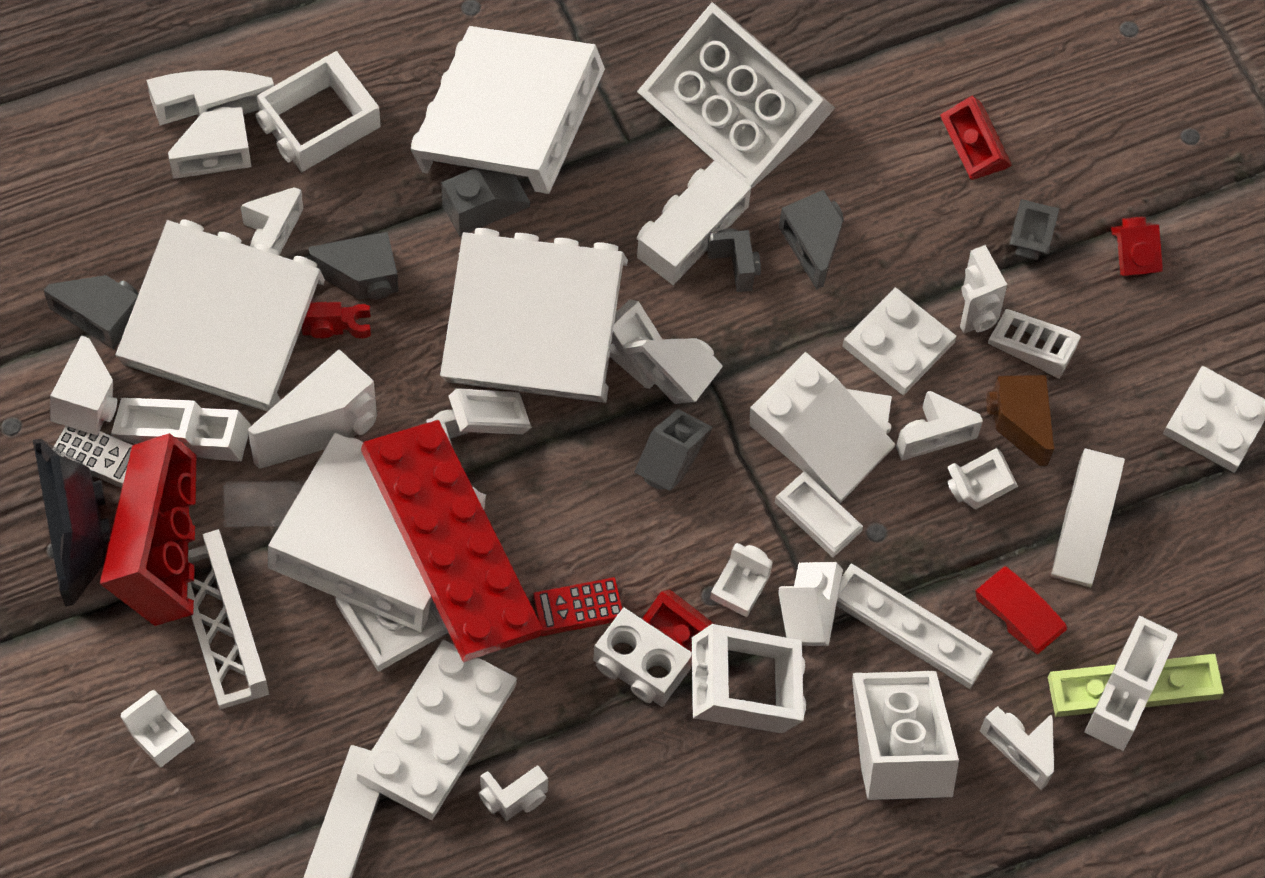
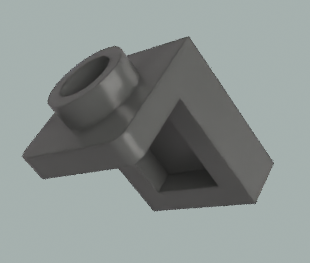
[1009,199,1059,260]
[707,228,761,292]

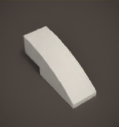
[147,70,274,125]
[111,398,251,462]
[1051,448,1125,588]
[1084,616,1178,751]

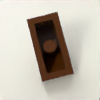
[986,375,1054,466]

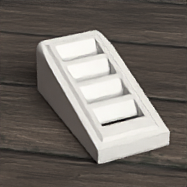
[988,309,1081,379]

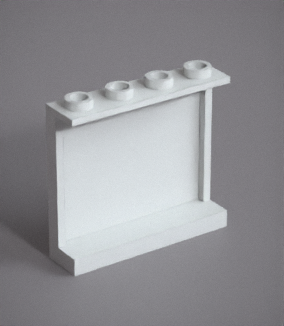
[411,26,605,194]
[115,220,325,412]
[440,228,628,403]
[268,433,486,632]

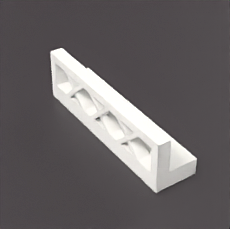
[187,529,269,710]

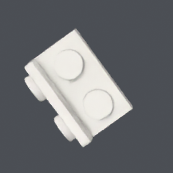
[960,245,1007,334]

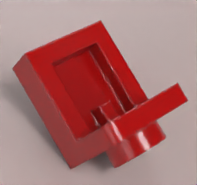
[1111,217,1163,276]

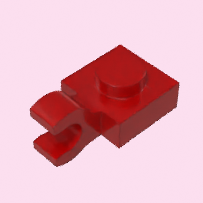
[302,302,371,339]

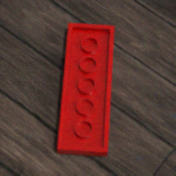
[361,420,543,662]

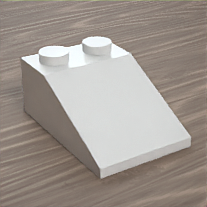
[248,350,377,469]
[750,352,895,503]
[852,671,959,800]

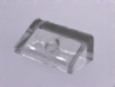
[223,481,306,527]

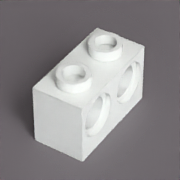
[593,607,692,707]

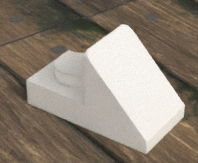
[241,187,303,255]
[609,299,662,389]
[896,391,983,461]
[779,562,843,646]
[980,706,1054,790]

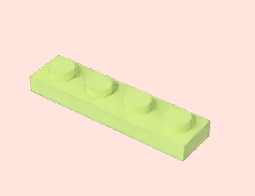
[1048,654,1224,717]

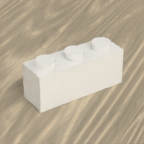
[637,160,751,285]

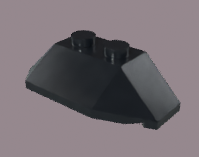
[33,439,112,607]

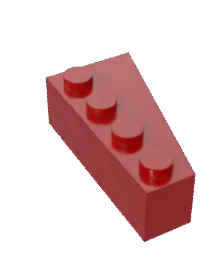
[100,433,197,626]

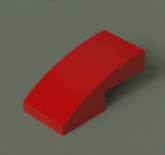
[975,566,1067,655]

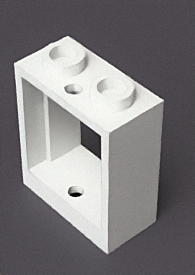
[256,51,381,172]
[692,624,806,733]

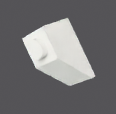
[168,107,251,179]
[50,336,117,435]
[622,338,723,404]

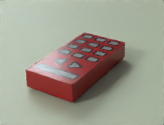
[533,577,622,636]

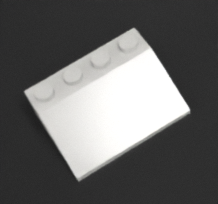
[637,2,835,189]

